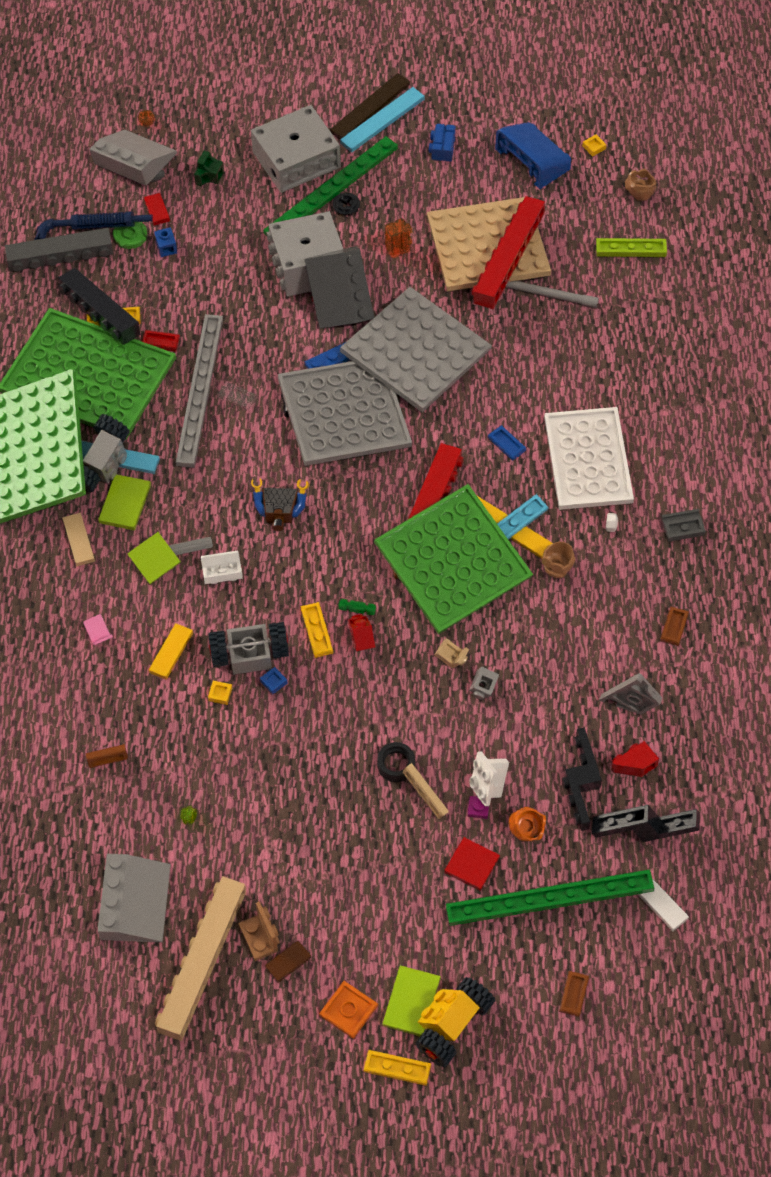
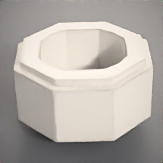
[606,513,618,532]

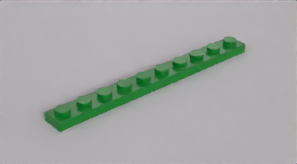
[263,136,398,236]
[446,869,655,926]

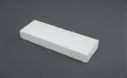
[638,880,689,931]

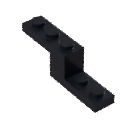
[562,727,602,831]
[592,805,700,842]

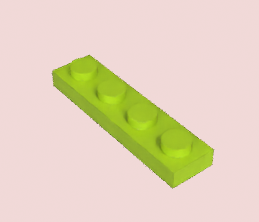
[596,238,667,257]

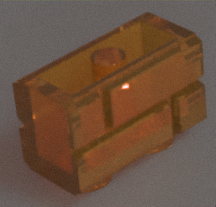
[385,218,412,258]

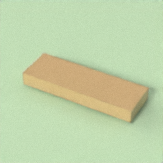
[62,512,95,566]
[403,763,449,819]

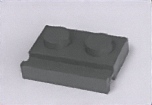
[661,509,706,542]

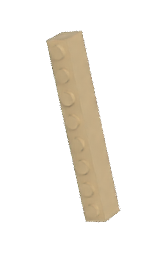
[155,876,247,1041]

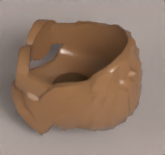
[625,169,656,201]
[542,541,576,579]

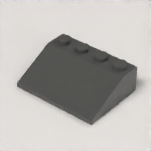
[304,246,374,328]

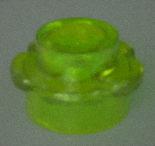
[180,805,197,825]

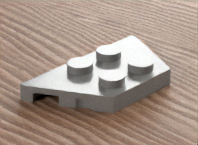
[599,673,662,715]

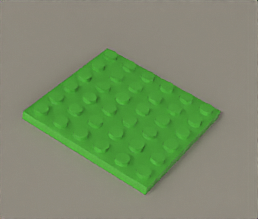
[374,484,533,634]

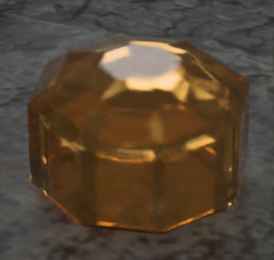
[138,110,155,127]

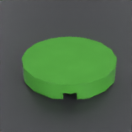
[113,222,148,249]

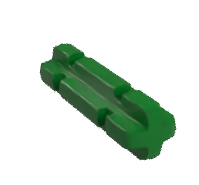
[338,599,376,615]

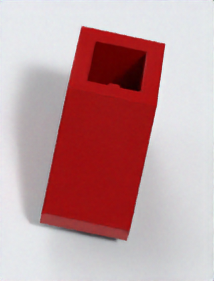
[347,614,375,651]
[611,741,659,777]

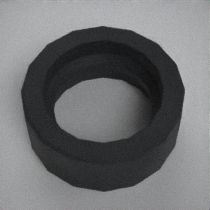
[377,742,415,783]

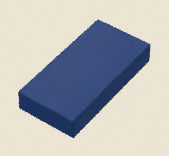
[488,425,526,461]

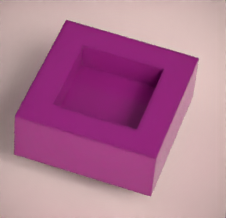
[468,796,489,819]

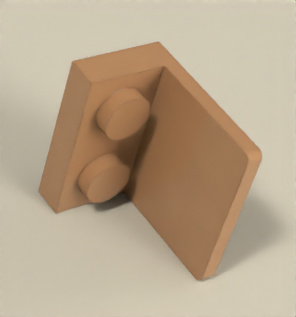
[238,901,280,961]

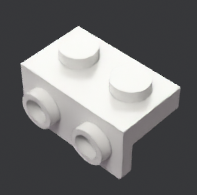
[201,551,243,584]

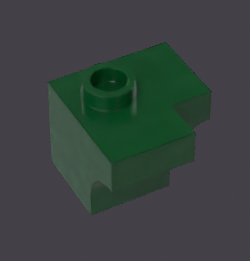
[194,150,224,187]

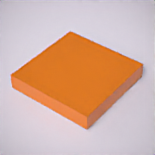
[319,981,378,1039]

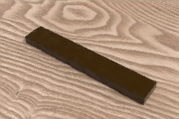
[330,73,410,139]

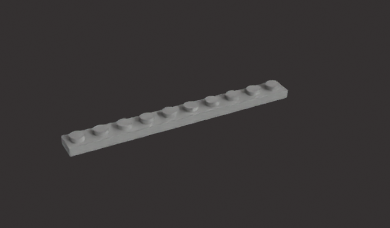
[176,314,223,468]

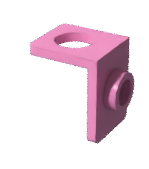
[83,614,113,645]

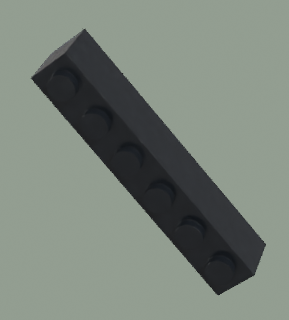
[58,268,141,345]

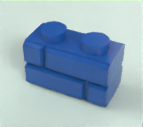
[429,124,456,161]

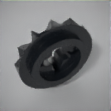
[333,193,360,216]

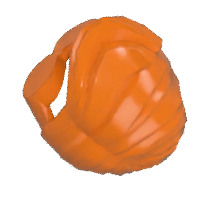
[508,807,546,841]

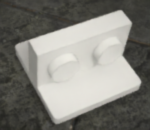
[469,752,509,806]

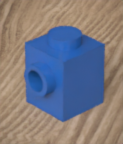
[154,227,177,257]

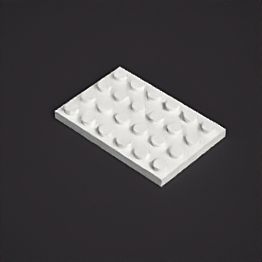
[544,407,634,510]

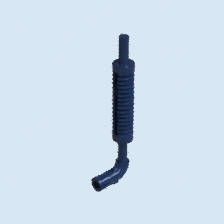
[34,211,153,240]

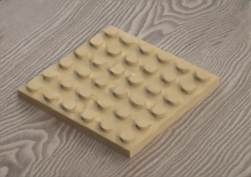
[427,197,551,291]

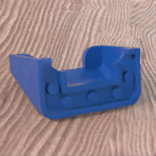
[495,122,571,189]

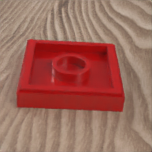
[444,837,500,891]

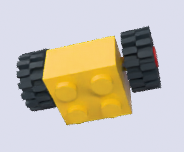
[415,977,495,1067]

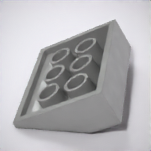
[89,130,177,185]
[98,854,171,943]

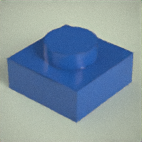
[260,667,288,695]

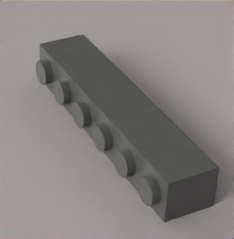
[5,228,113,271]

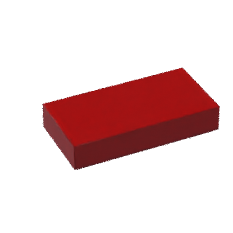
[144,193,170,226]
[142,330,180,352]

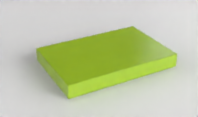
[98,474,151,531]
[382,965,441,1036]

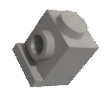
[469,667,499,700]

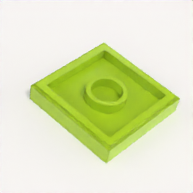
[127,532,181,585]

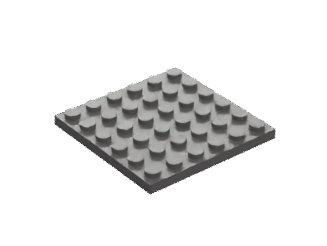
[340,287,492,412]
[278,361,412,466]

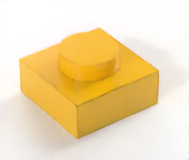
[582,134,606,157]
[208,681,232,705]

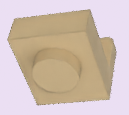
[434,638,469,668]

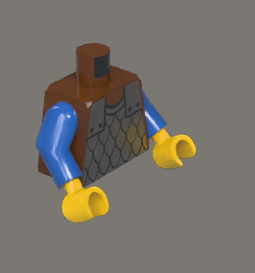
[251,479,309,531]

